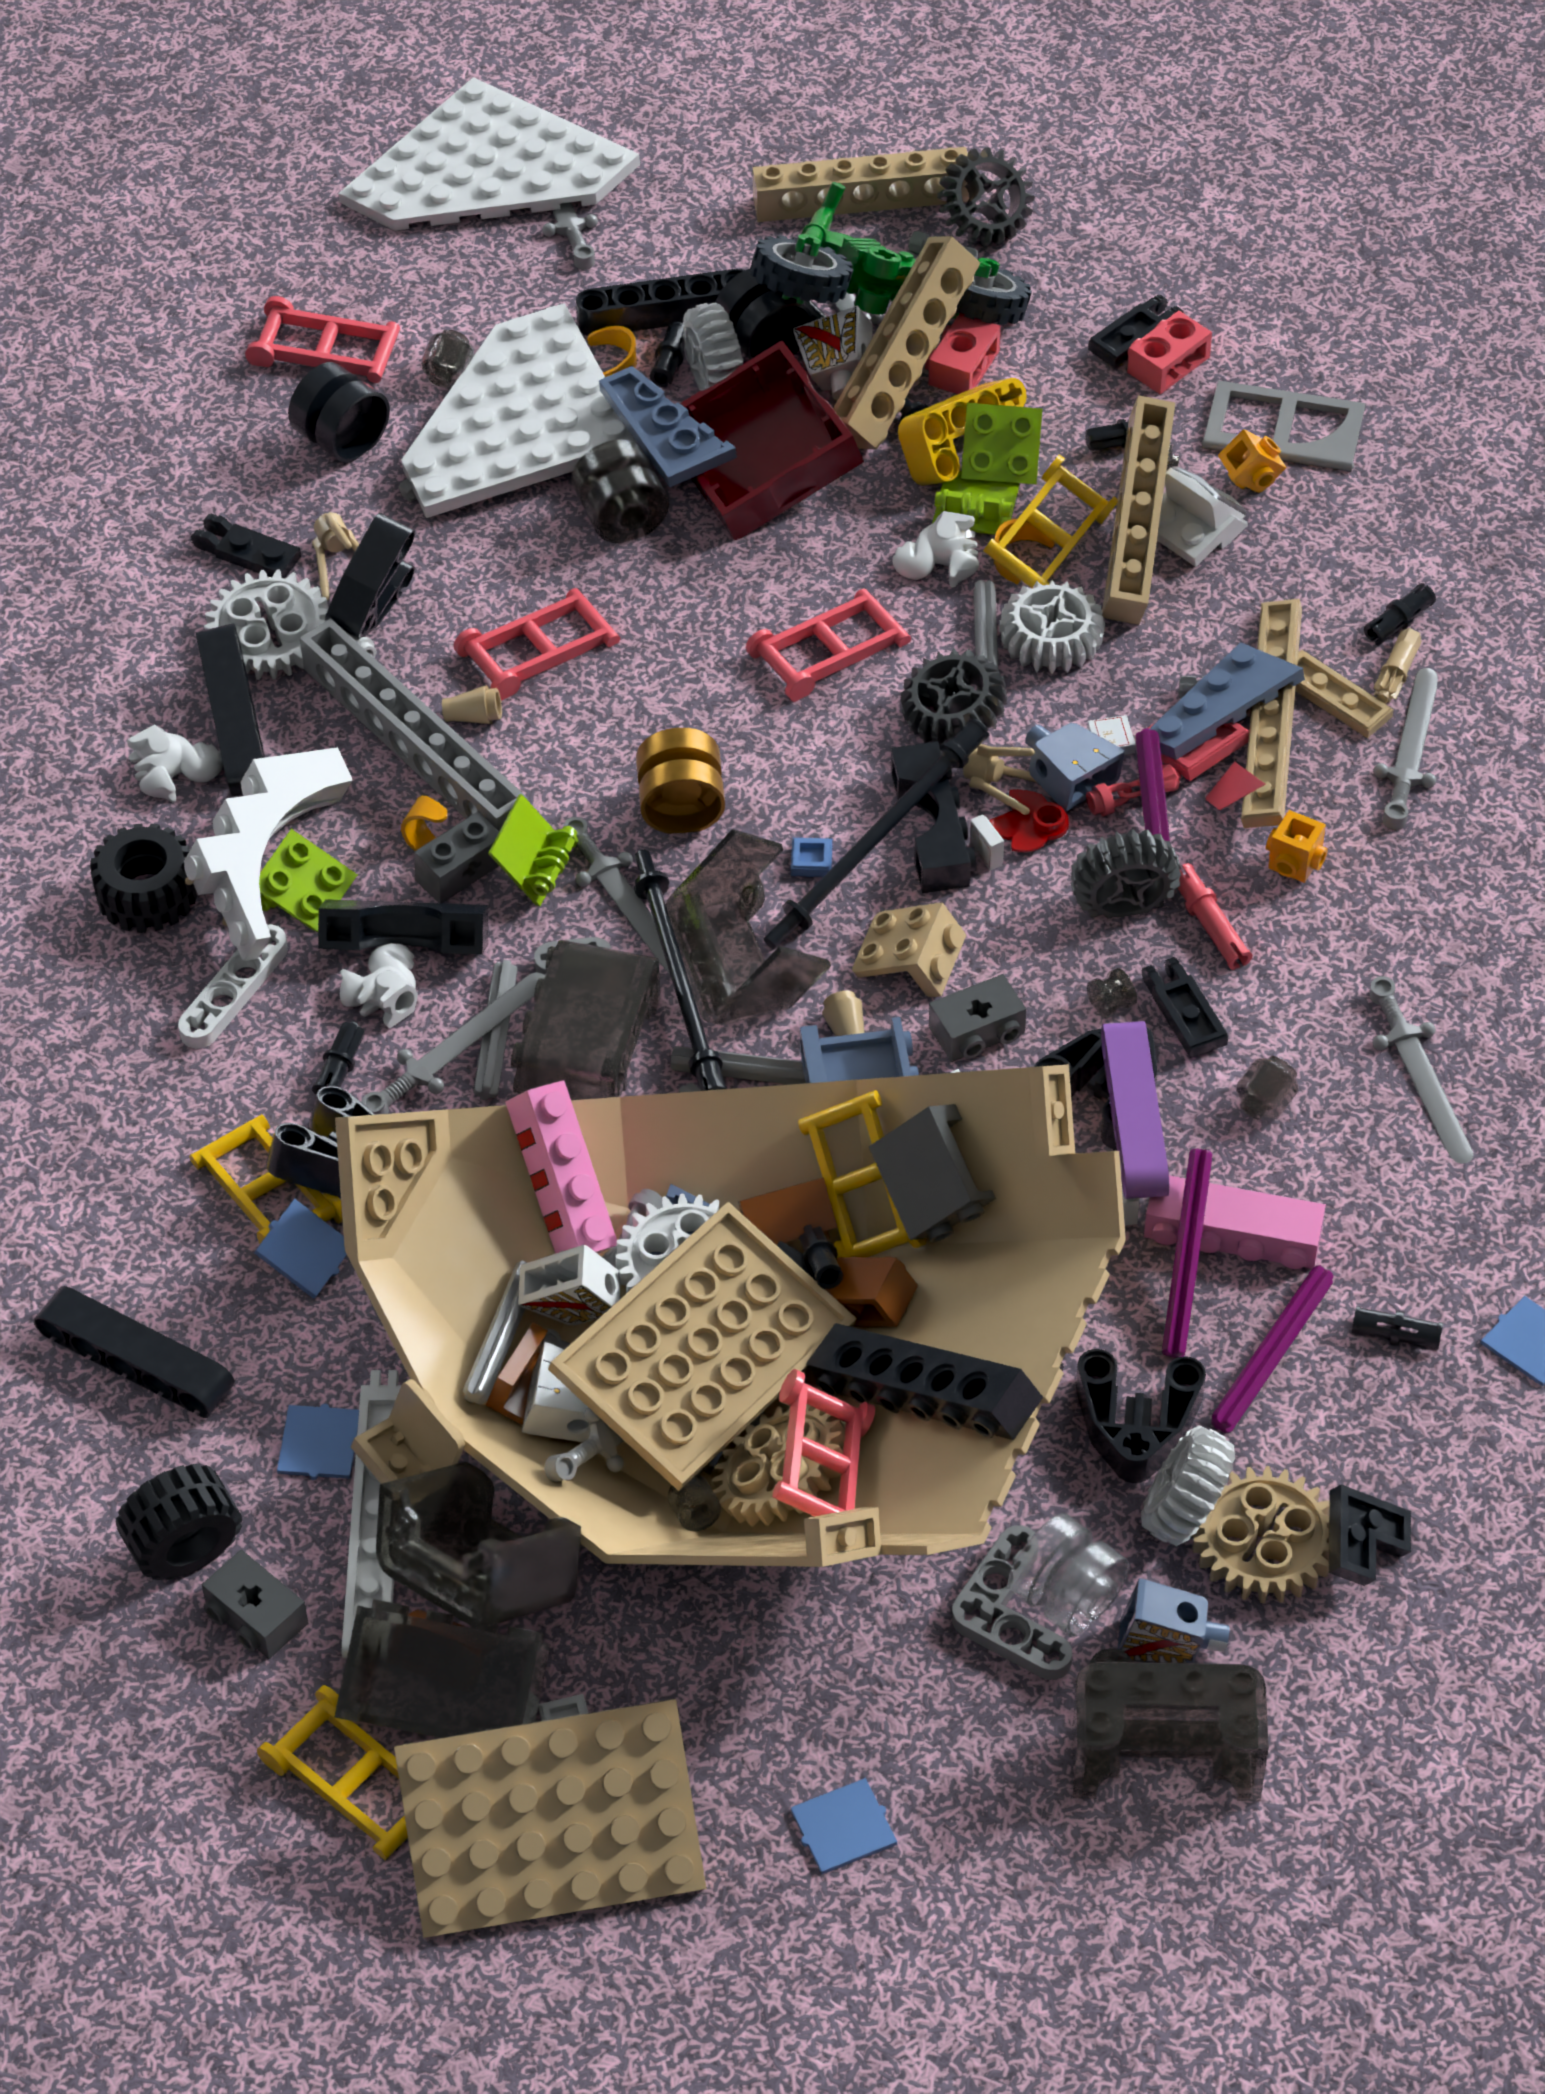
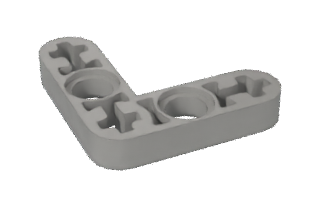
[952,1525,1072,1680]

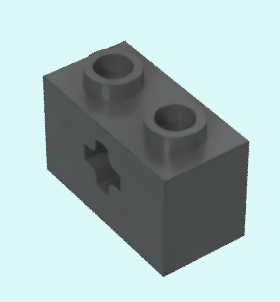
[414,811,499,903]
[928,974,1027,1062]
[201,1549,309,1659]

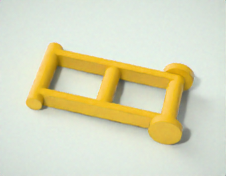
[983,454,1118,589]
[798,1090,926,1257]
[189,1114,343,1244]
[257,1685,408,1860]

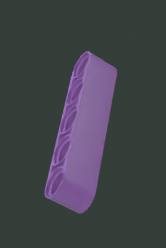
[1101,1021,1169,1199]

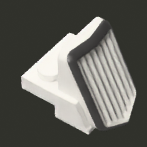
[1157,466,1248,567]

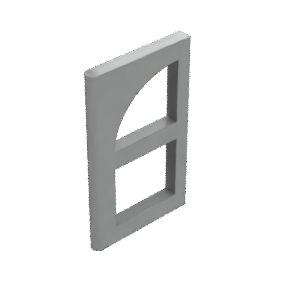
[1201,380,1366,472]

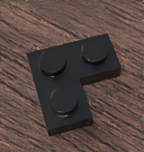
[1329,1484,1411,1586]

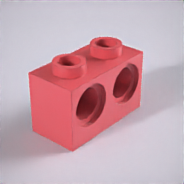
[1127,311,1212,394]

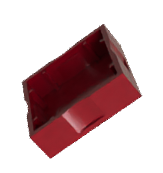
[680,340,864,541]

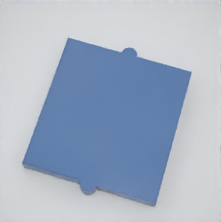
[254,1198,347,1298]
[1481,1296,1545,1386]
[277,1404,359,1480]
[791,1778,897,1874]

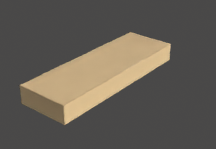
[1295,650,1394,739]

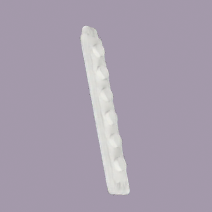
[342,1370,401,1658]

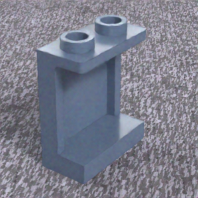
[799,1017,919,1083]

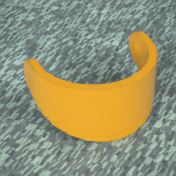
[587,326,637,377]
[994,519,1056,584]
[401,795,448,851]

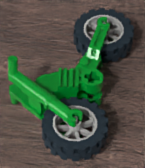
[750,182,1032,325]

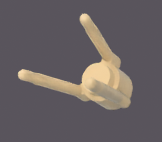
[312,512,359,601]
[963,744,1037,815]

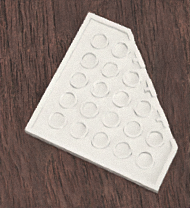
[338,77,640,231]
[401,303,640,518]

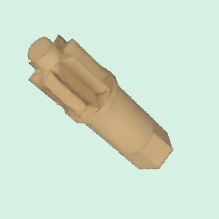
[1374,628,1422,703]

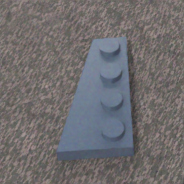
[599,366,737,488]
[1149,642,1305,760]

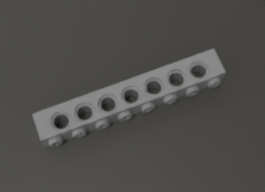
[300,618,528,831]

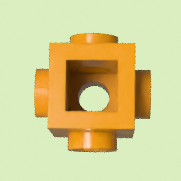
[1218,429,1287,493]
[1265,810,1328,883]

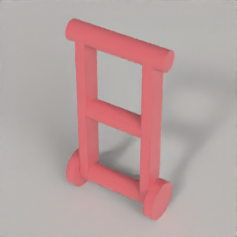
[245,296,400,383]
[453,588,620,701]
[745,588,911,702]
[772,1369,875,1517]

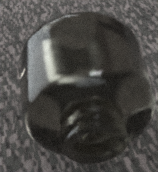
[421,330,474,388]
[1236,1056,1299,1120]

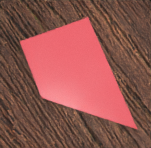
[1205,762,1266,810]

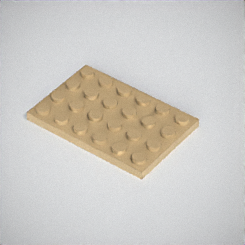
[548,1202,857,1491]
[394,1699,707,1938]

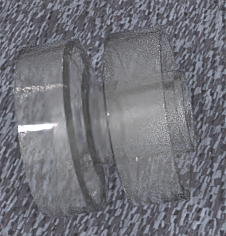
[1008,1513,1130,1637]

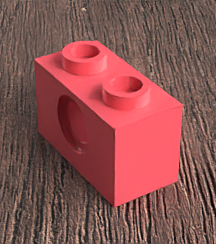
[925,313,1000,394]

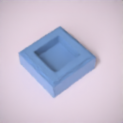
[791,838,833,877]

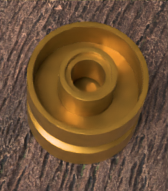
[636,728,725,834]

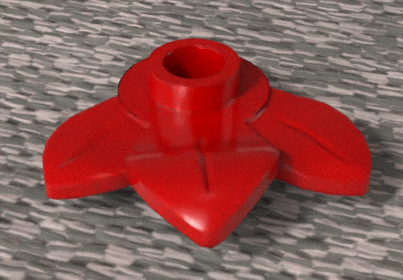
[989,789,1069,853]

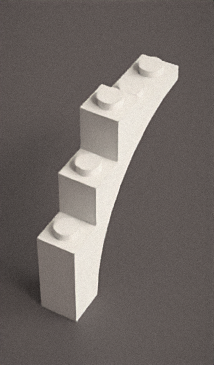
[184,747,353,961]

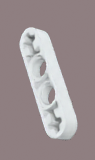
[178,924,288,1049]

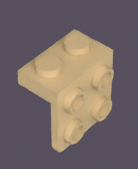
[852,902,966,997]
[351,1379,465,1513]

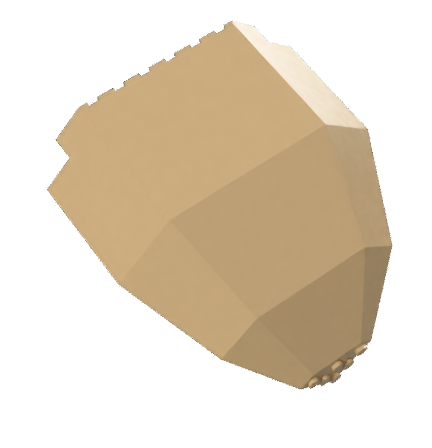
[335,1064,1126,1567]

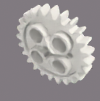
[204,569,328,680]
[616,1194,719,1293]

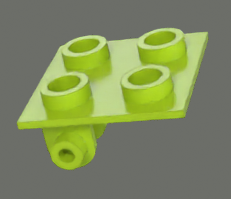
[961,403,1043,485]
[932,471,1020,535]
[488,794,578,906]
[259,828,358,932]

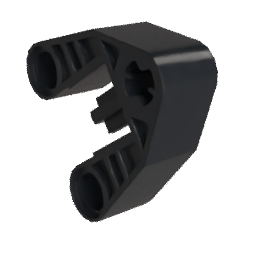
[325,513,415,639]
[1034,1026,1158,1151]
[266,1086,376,1198]
[1076,1349,1206,1483]

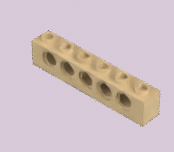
[753,147,969,222]
[833,236,980,449]
[1102,395,1175,625]

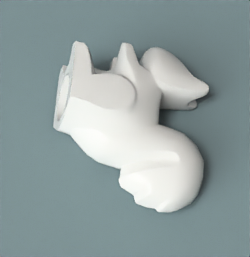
[892,511,979,587]
[127,724,223,802]
[340,943,418,1028]

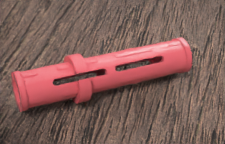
[1178,863,1253,970]

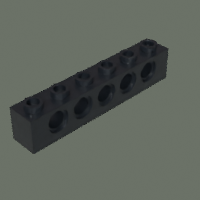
[806,1323,1043,1440]

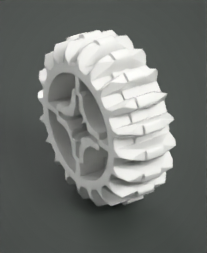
[682,302,743,391]
[999,580,1105,674]
[1141,1425,1235,1546]

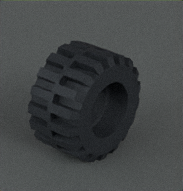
[90,823,197,933]
[116,1464,242,1580]

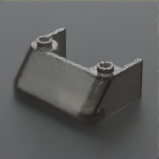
[666,829,831,1026]

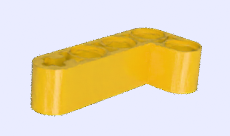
[898,378,1027,486]

